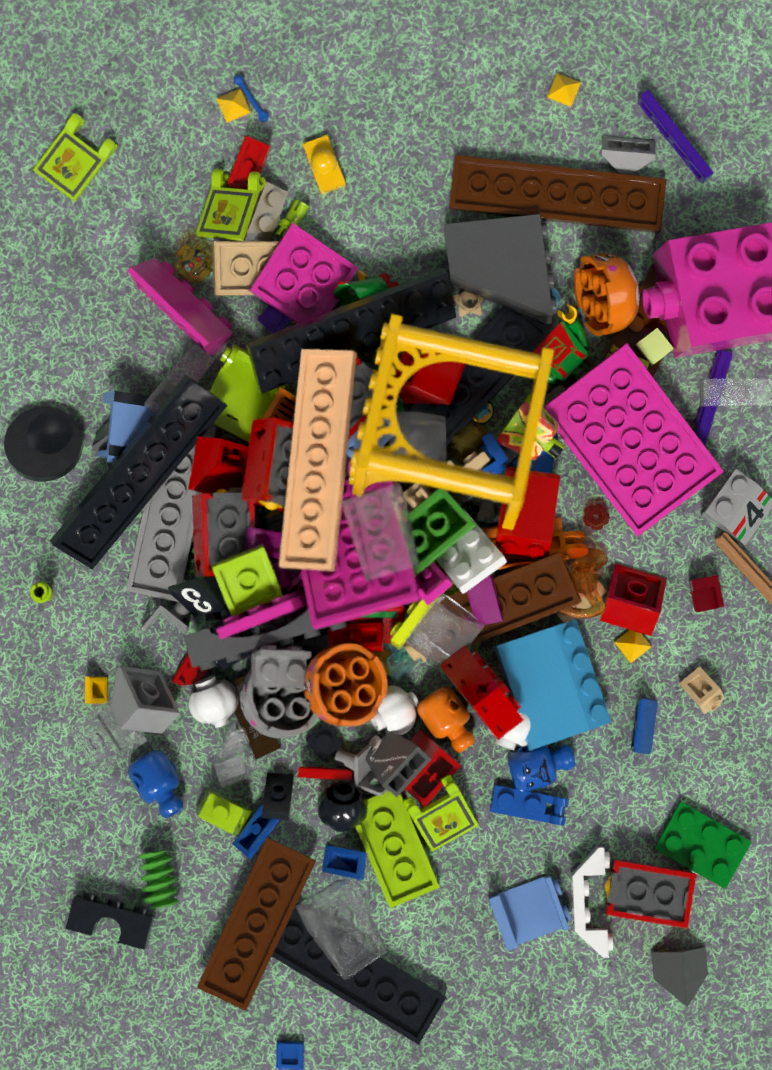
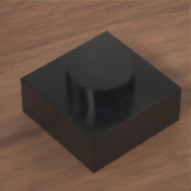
[306,725,343,761]

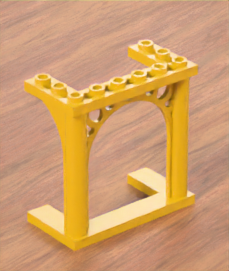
[349,314,554,530]

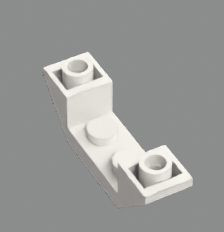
[571,846,613,958]

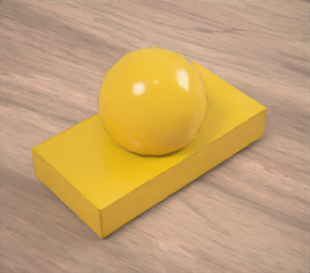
[303,135,346,195]

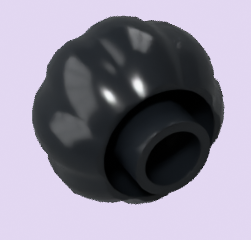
[317,782,368,832]

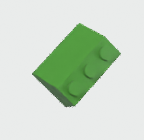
[403,488,476,576]

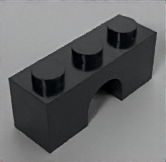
[65,892,155,950]

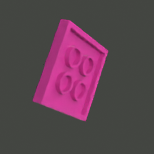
[248,223,358,324]
[216,589,307,639]

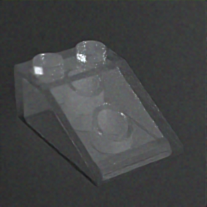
[341,483,419,581]
[296,879,388,979]

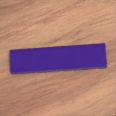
[638,90,714,184]

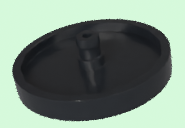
[4,407,83,482]

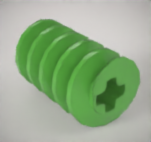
[138,850,179,909]

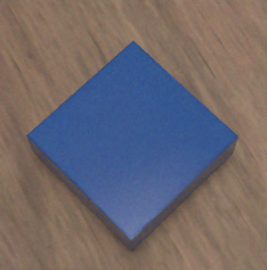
[276,1041,304,1070]

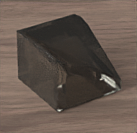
[470,496,496,524]

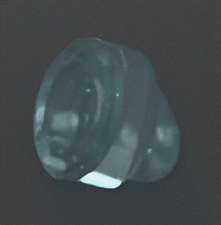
[386,654,415,682]

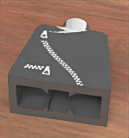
[365,731,431,797]

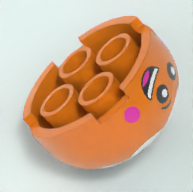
[574,253,640,336]
[304,644,387,726]

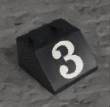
[168,577,231,621]

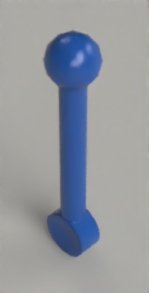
[233,75,269,122]

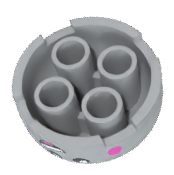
[240,666,317,739]

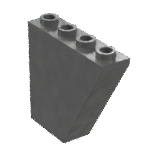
[444,214,557,324]

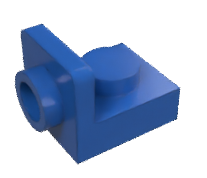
[480,432,508,475]

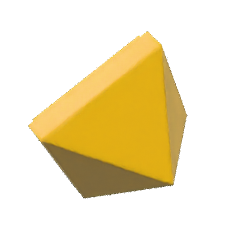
[547,73,581,107]
[216,88,251,123]
[614,630,652,663]
[84,676,108,704]

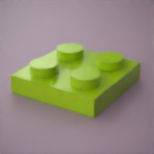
[211,544,283,616]

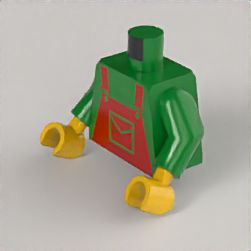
[531,304,589,385]

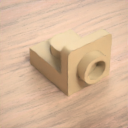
[679,666,724,714]

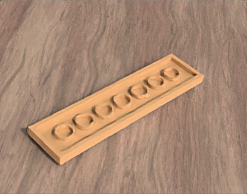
[279,349,357,571]

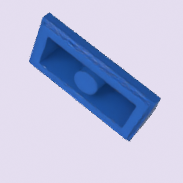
[631,698,658,754]
[232,803,280,859]

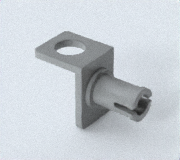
[141,602,189,635]
[335,744,387,796]

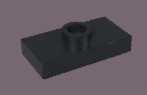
[262,773,294,820]

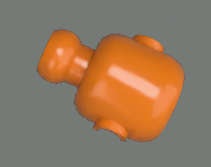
[417,686,475,753]

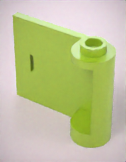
[209,344,287,443]

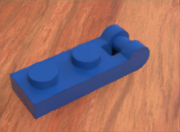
[490,785,569,826]

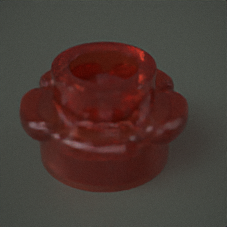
[583,504,610,530]

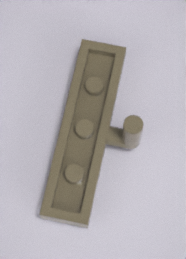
[244,181,288,241]

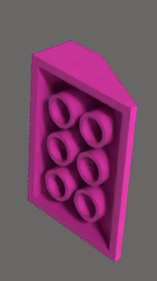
[127,258,234,358]

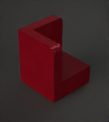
[688,575,724,613]

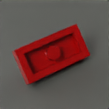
[227,135,272,190]
[328,622,383,652]

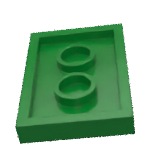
[654,801,752,889]

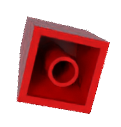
[495,467,560,558]

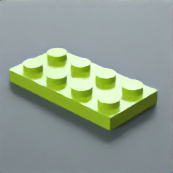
[356,791,440,909]

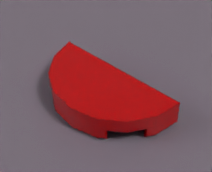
[171,654,210,685]
[298,766,352,780]

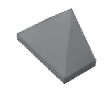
[602,136,655,175]

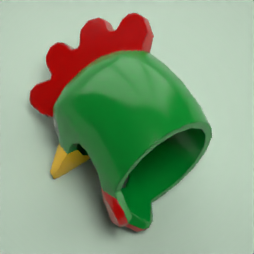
[333,271,400,307]

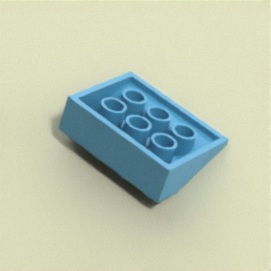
[494,619,611,750]

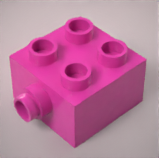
[642,222,772,358]

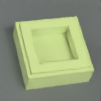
[635,328,674,366]

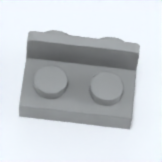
[251,646,312,689]

